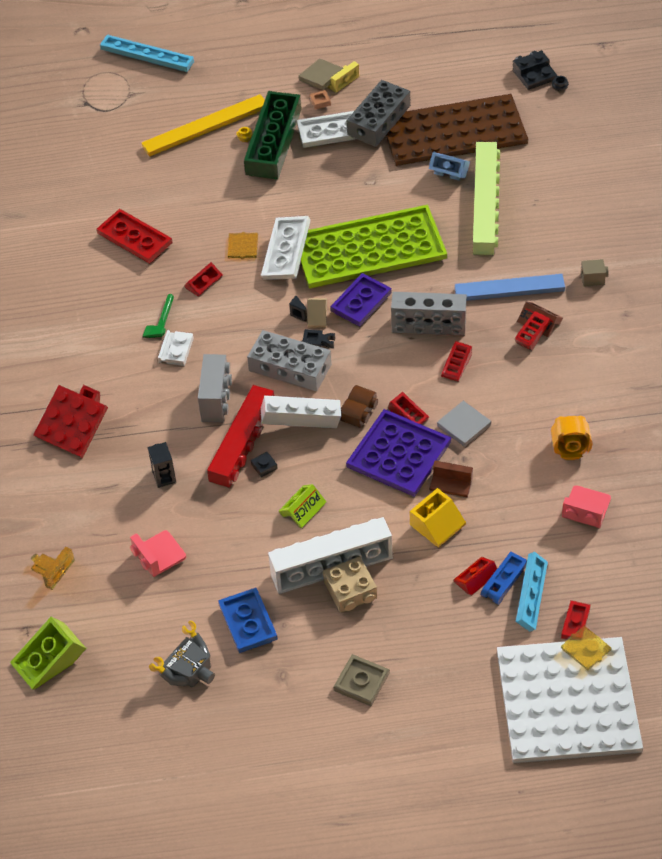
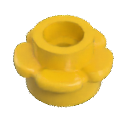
[236,127,253,142]

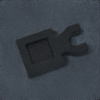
[302,329,336,349]

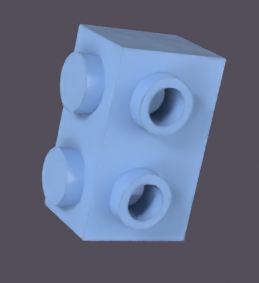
[428,152,470,181]

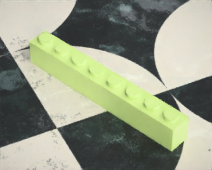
[473,142,500,255]

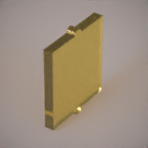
[228,232,258,259]
[561,625,612,671]

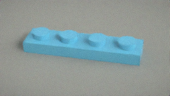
[516,552,548,632]

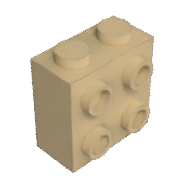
[323,556,377,613]

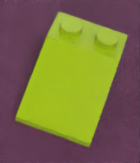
[10,617,87,690]

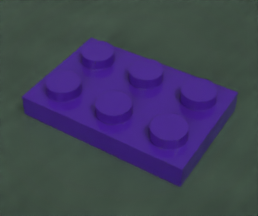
[330,273,392,327]

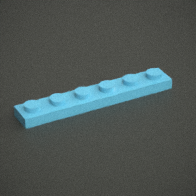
[100,35,194,72]

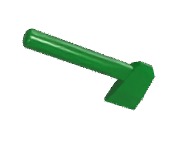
[143,294,174,338]

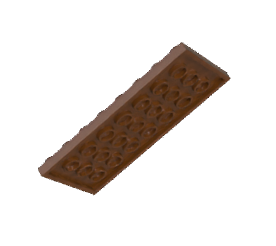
[386,94,528,166]

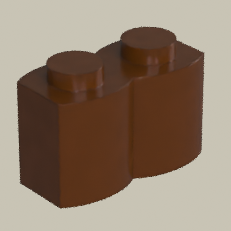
[340,385,378,428]

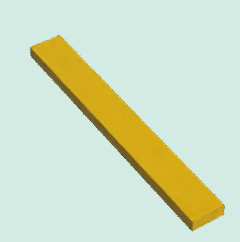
[141,94,265,157]

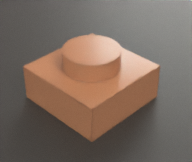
[309,90,331,110]

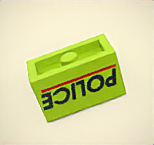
[278,484,326,528]

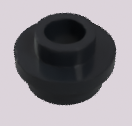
[552,76,569,91]

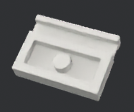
[158,330,194,366]

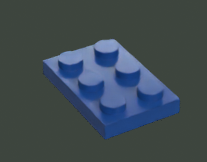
[218,587,278,653]

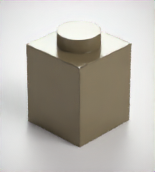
[581,259,609,287]

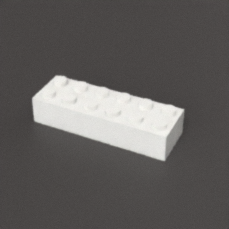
[268,517,393,594]

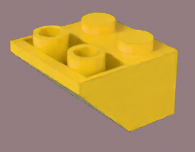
[410,488,466,548]

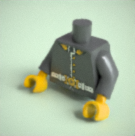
[149,621,215,687]

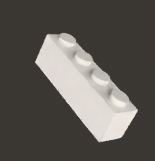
[261,396,341,428]

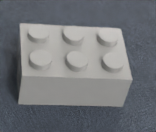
[198,354,232,423]

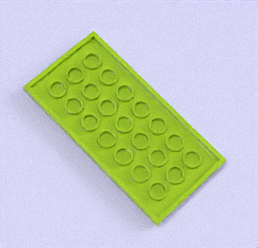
[300,204,447,289]

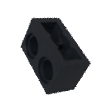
[147,442,177,488]

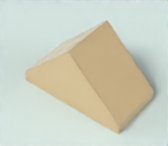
[307,298,327,328]

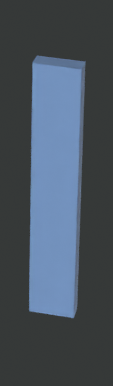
[455,274,565,301]

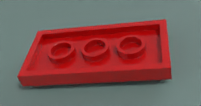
[96,208,173,264]

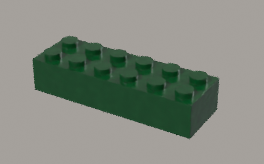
[244,91,302,179]

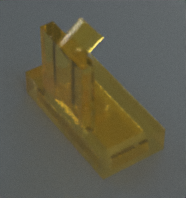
[31,546,75,590]

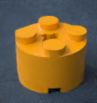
[551,416,593,460]

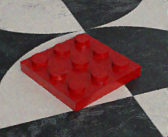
[33,385,108,458]

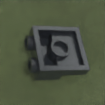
[512,50,558,90]

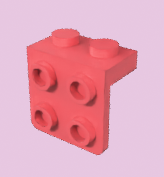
[562,485,611,528]
[130,530,186,578]

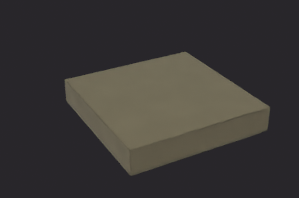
[298,59,344,90]
[333,654,390,706]

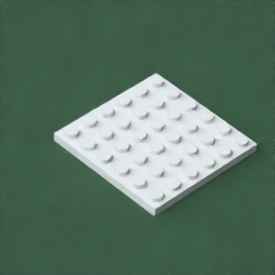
[497,637,643,763]

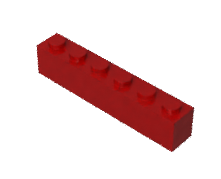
[207,385,274,488]

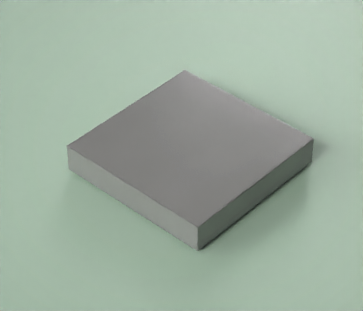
[437,400,491,447]

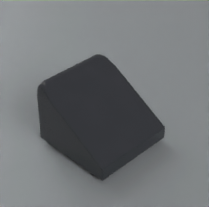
[289,295,307,322]

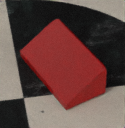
[184,262,223,296]
[453,557,497,596]

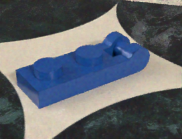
[480,551,527,605]

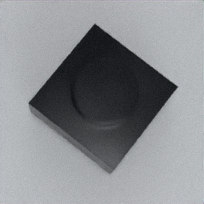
[251,452,278,477]

